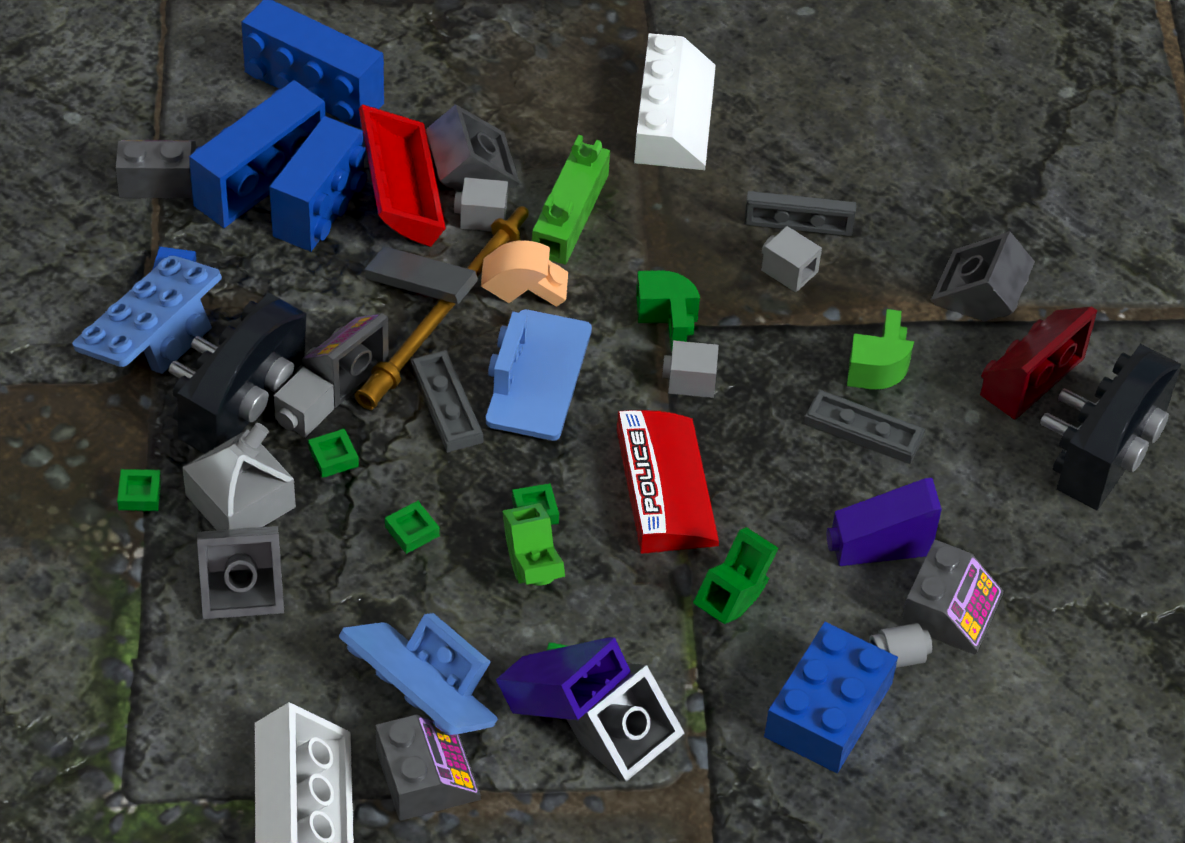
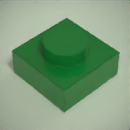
[308,429,359,478]
[117,469,161,511]
[512,483,559,525]
[385,501,440,554]

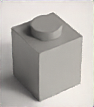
[454,177,508,232]
[761,226,822,292]
[662,340,719,398]
[274,367,334,438]

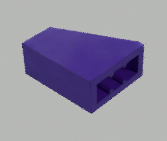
[827,478,942,566]
[496,637,631,720]

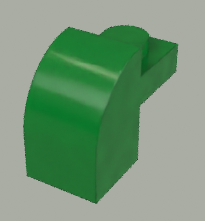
[636,270,700,351]
[693,527,779,624]

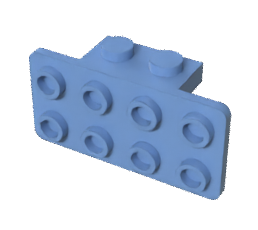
[72,256,222,374]
[486,309,592,441]
[339,613,498,735]

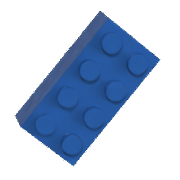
[241,0,384,129]
[189,80,326,228]

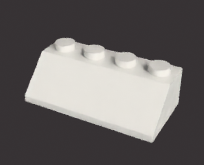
[634,33,716,170]
[255,702,354,843]

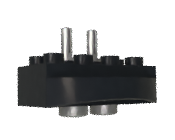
[169,292,307,454]
[1040,343,1181,511]

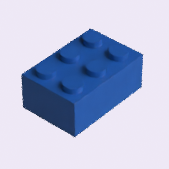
[270,116,367,252]
[764,622,898,774]

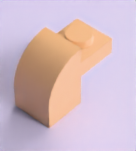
[481,241,568,307]

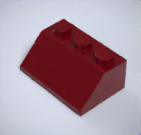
[980,306,1097,420]

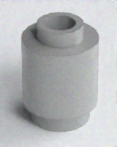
[869,623,932,668]

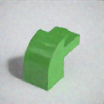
[847,309,914,389]
[502,503,565,586]

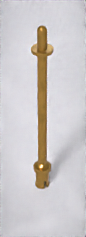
[355,206,529,410]

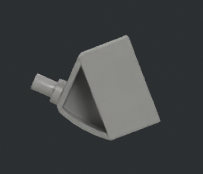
[183,423,296,530]

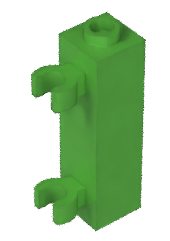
[532,135,610,265]

